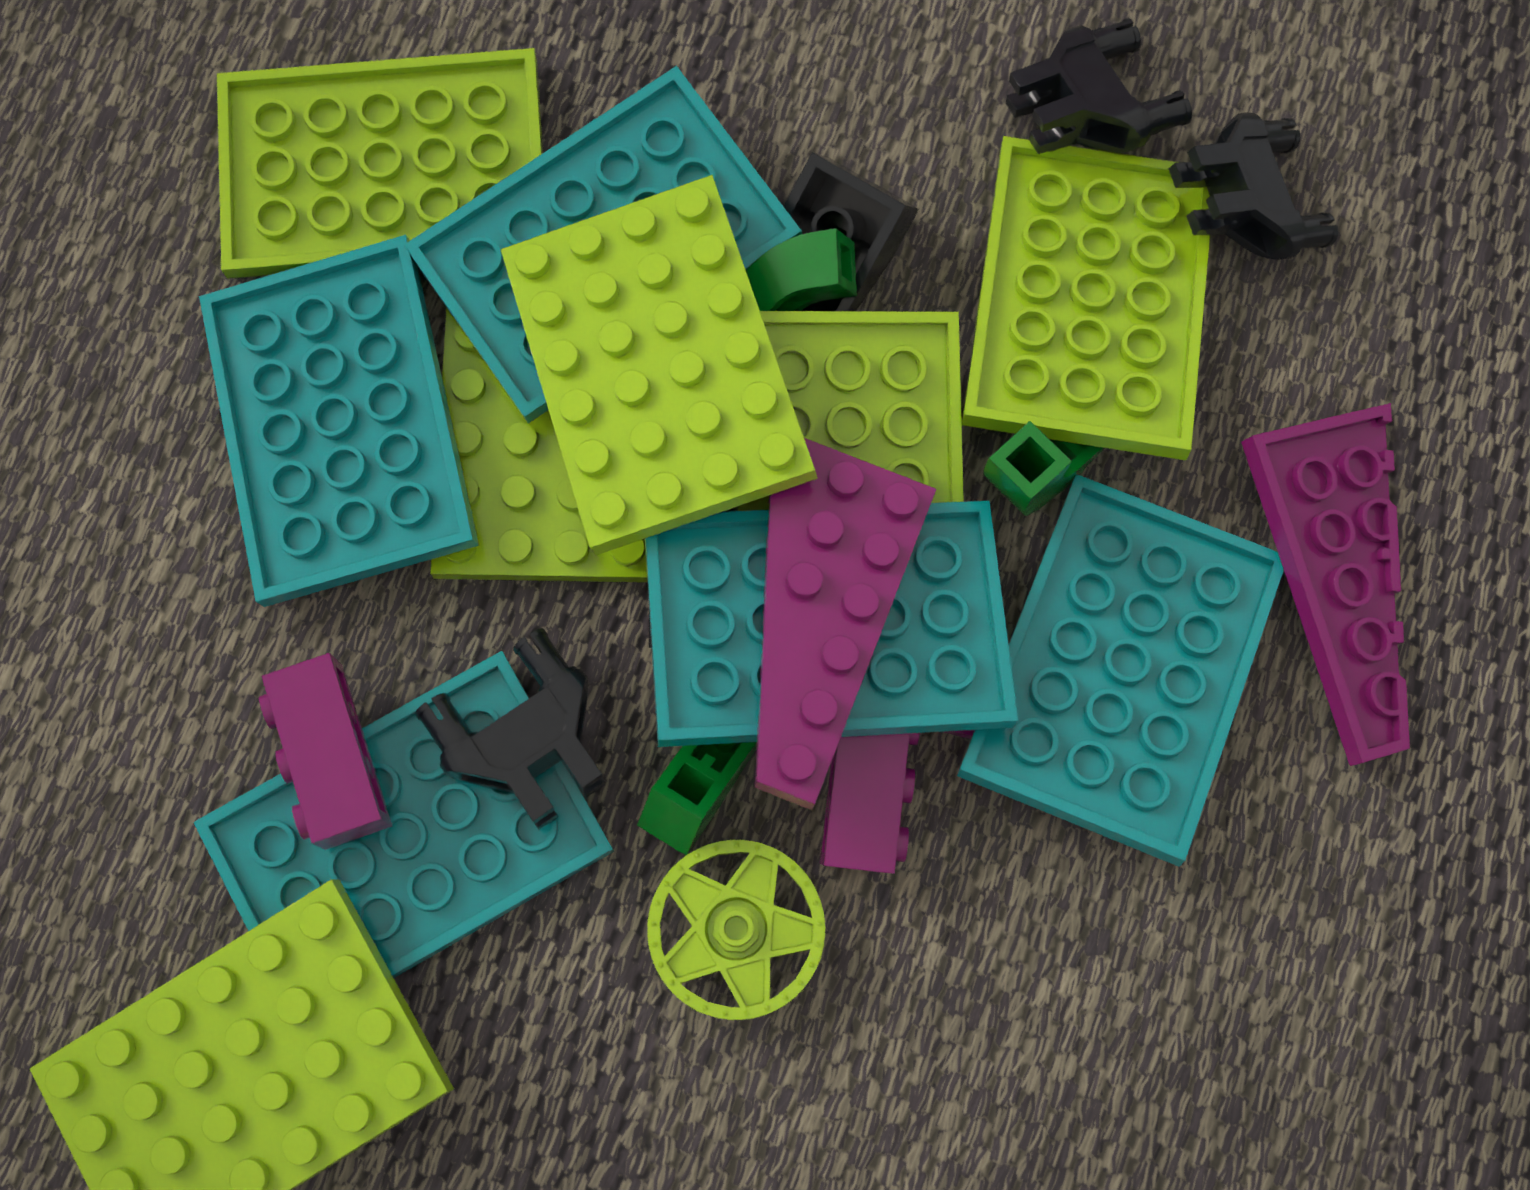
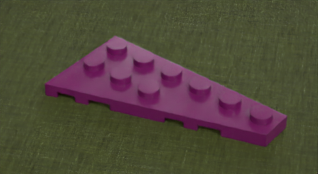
[1241,403,1410,766]
[755,438,936,810]

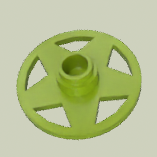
[647,840,825,1020]

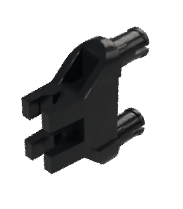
[1006,18,1192,154]
[1168,112,1338,260]
[415,628,606,830]

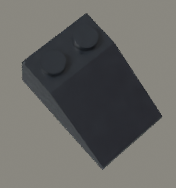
[784,152,919,311]

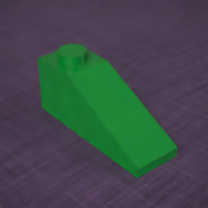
[637,742,757,856]

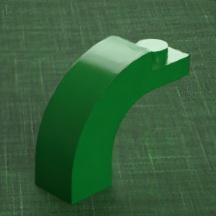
[746,228,857,311]
[983,421,1105,516]

